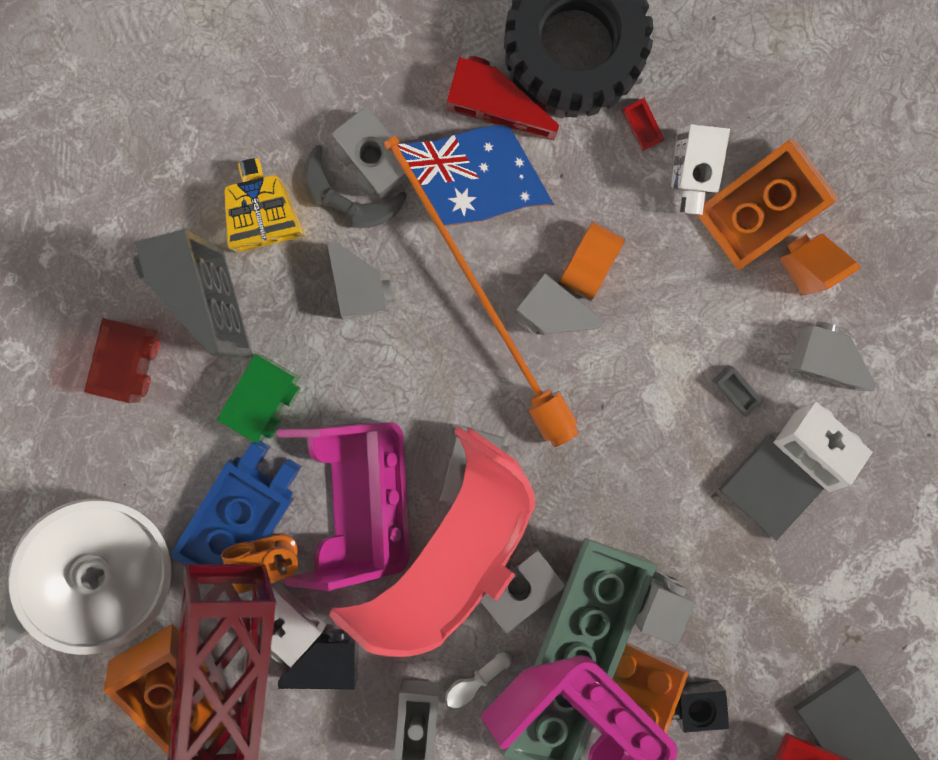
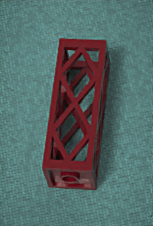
[167,564,276,760]

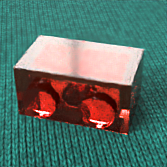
[84,318,160,403]

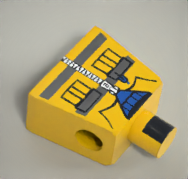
[224,158,306,253]

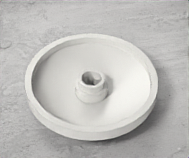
[8,498,172,655]

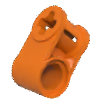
[221,533,298,593]

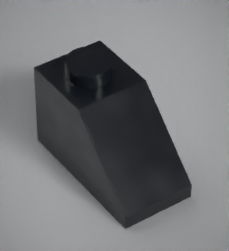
[278,629,359,690]

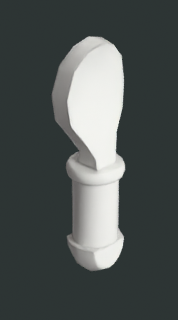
[445,652,512,708]

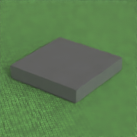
[718,435,824,541]

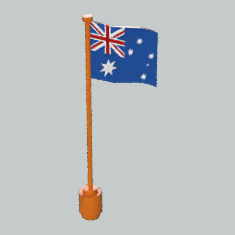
[383,126,579,447]

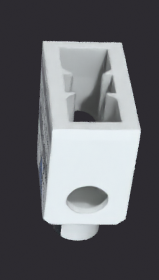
[671,124,730,215]

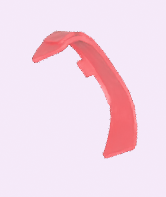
[328,426,535,657]

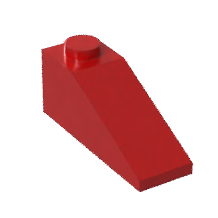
[447,56,559,141]

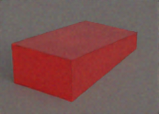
[621,97,665,151]

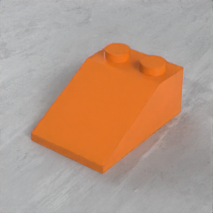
[697,138,840,271]
[104,624,234,755]

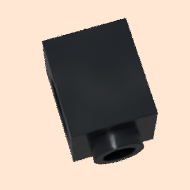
[672,680,729,733]

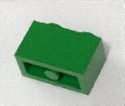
[216,354,301,443]

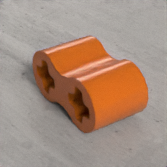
[558,221,625,301]

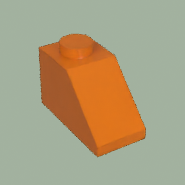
[779,233,861,295]

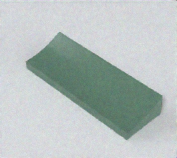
[501,538,657,760]

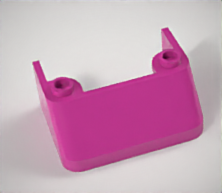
[277,422,410,591]
[480,656,677,760]

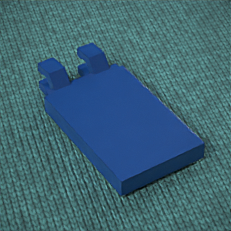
[170,441,302,565]

